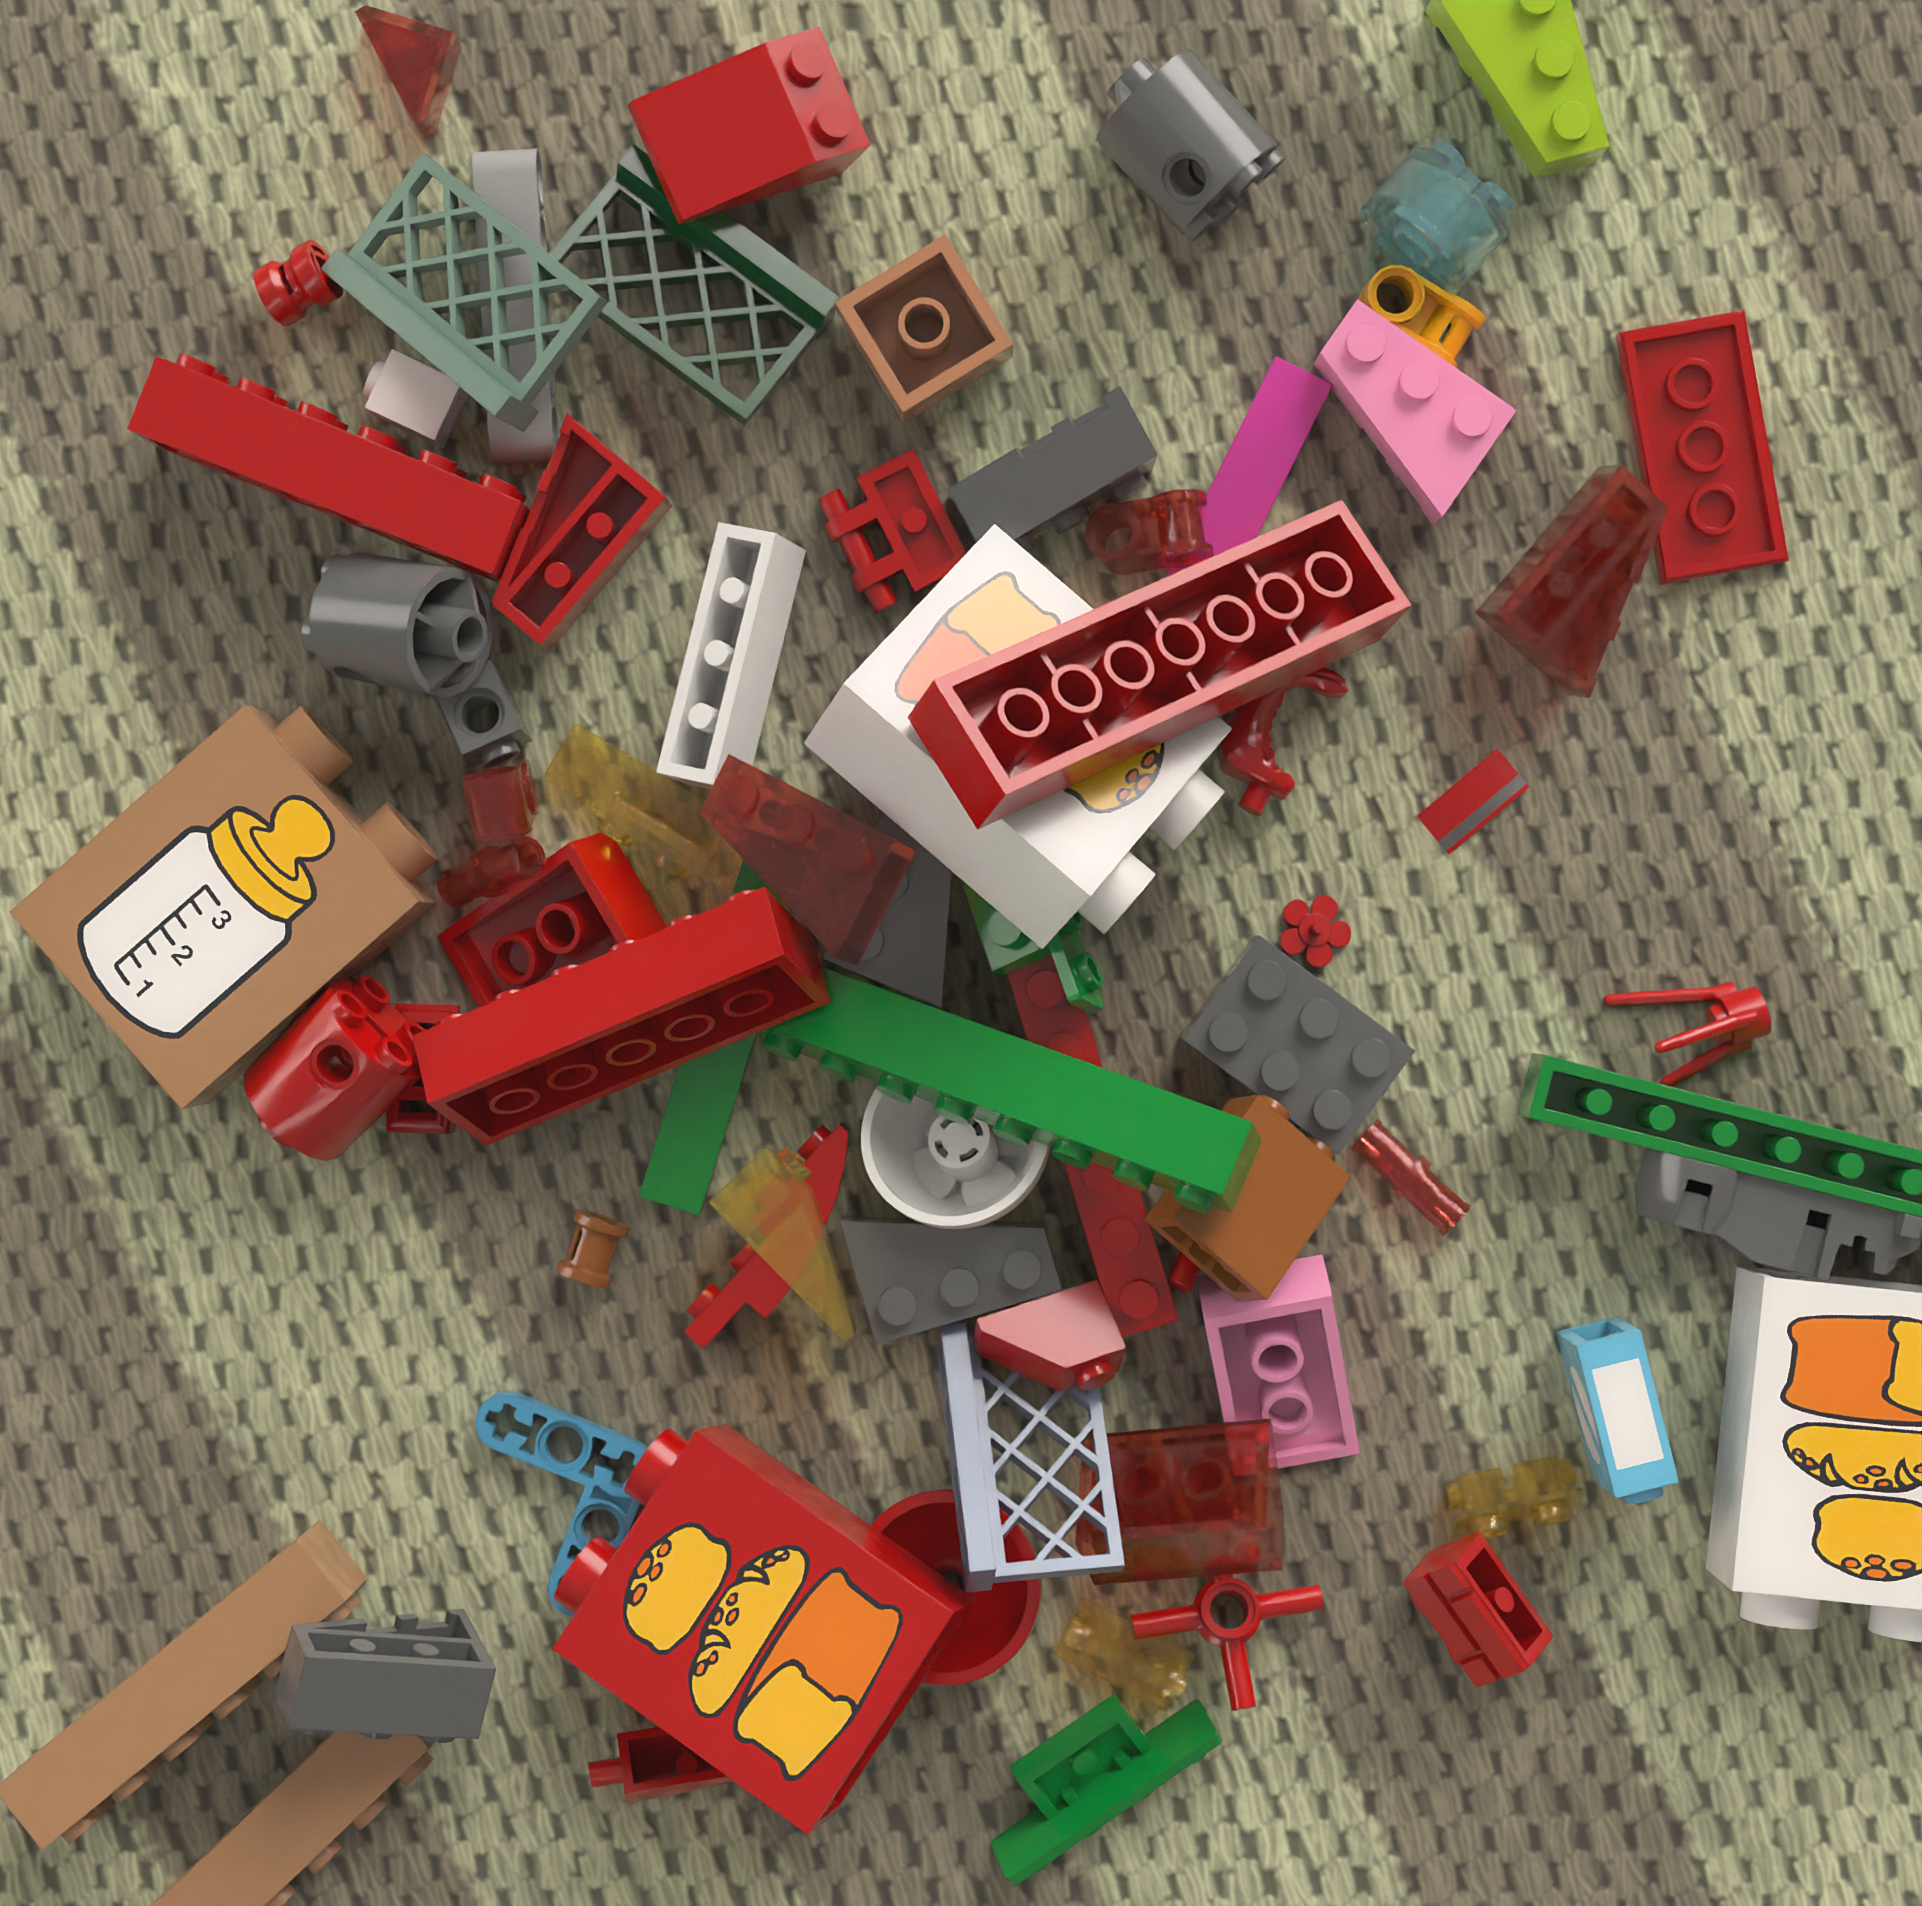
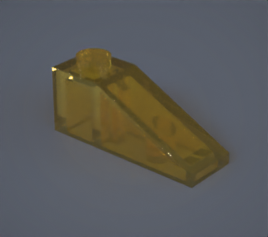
[709,1144,857,1343]

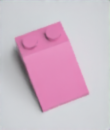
[1197,1254,1360,1476]

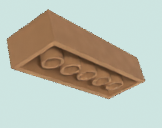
[0,1520,368,1850]

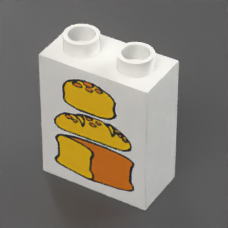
[804,524,1232,949]
[1706,1266,1922,1642]

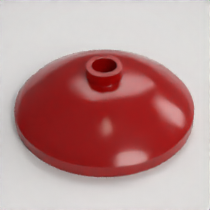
[871,1489,1042,1686]

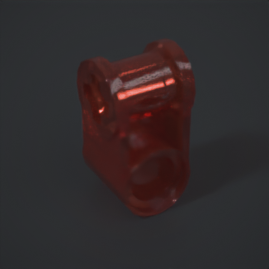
[1084,489,1214,575]
[461,759,540,844]

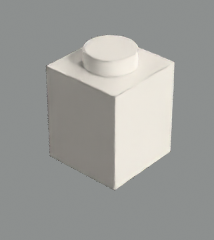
[363,349,469,449]

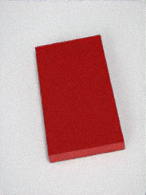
[1615,310,1789,585]

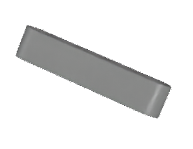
[472,148,559,465]

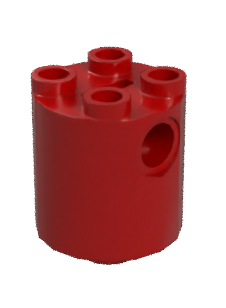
[243,974,425,1161]

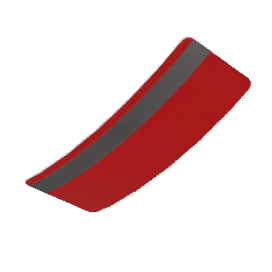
[1417,748,1529,855]

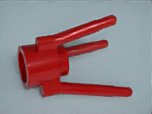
[1603,981,1771,1087]

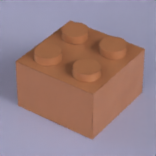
[835,234,1013,424]

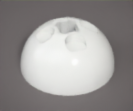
[861,1089,1050,1229]

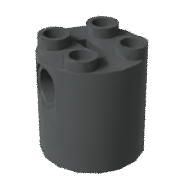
[1096,49,1285,242]
[301,552,494,698]

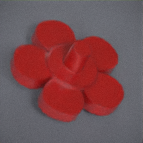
[1279,895,1351,968]

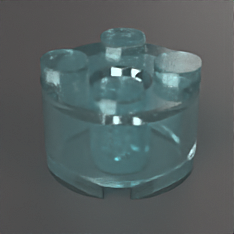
[1360,139,1514,294]

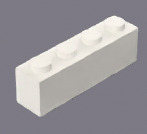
[656,522,806,797]

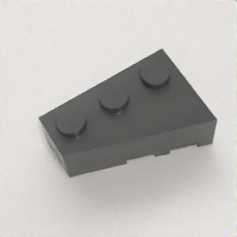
[840,1216,1062,1345]
[274,1609,496,1743]

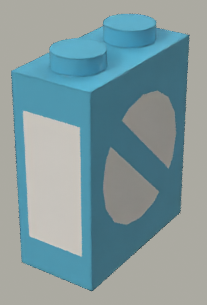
[1556,1316,1679,1504]

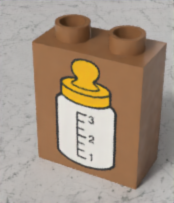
[9,704,439,1109]

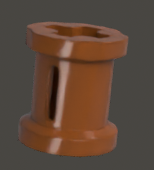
[556,1209,630,1288]

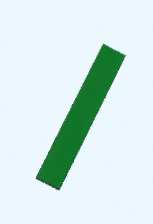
[639,831,814,1216]

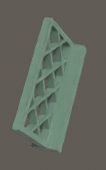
[321,152,608,432]

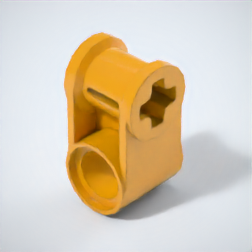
[1358,265,1486,368]

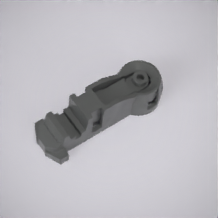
[1634,1147,1922,1281]

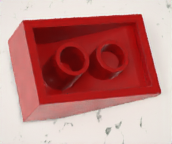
[627,27,871,224]
[437,829,667,1007]

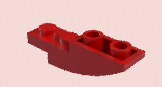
[684,1122,851,1349]

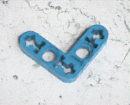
[475,1391,648,1616]

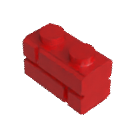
[1403,1531,1553,1688]

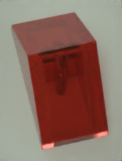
[355,5,462,139]

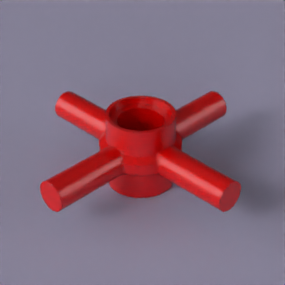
[1130,1515,1324,1711]

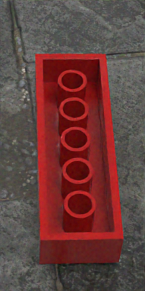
[127,353,530,583]
[412,887,831,1146]

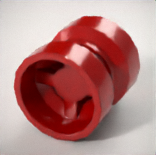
[253,240,343,327]

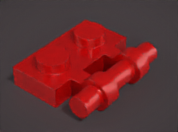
[818,449,967,614]

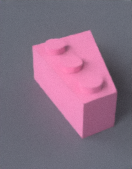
[1313,299,1517,525]

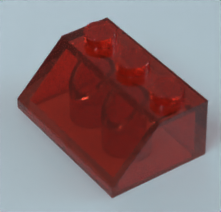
[1075,1418,1284,1585]

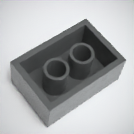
[1179,935,1415,1155]

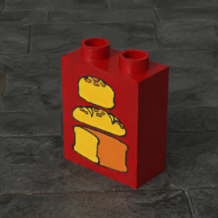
[552,1424,976,1835]

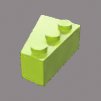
[1425,0,1610,179]

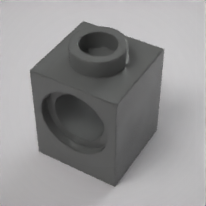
[437,660,532,768]

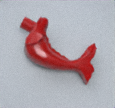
[1217,667,1349,816]

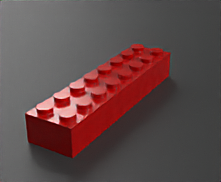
[907,500,1412,830]

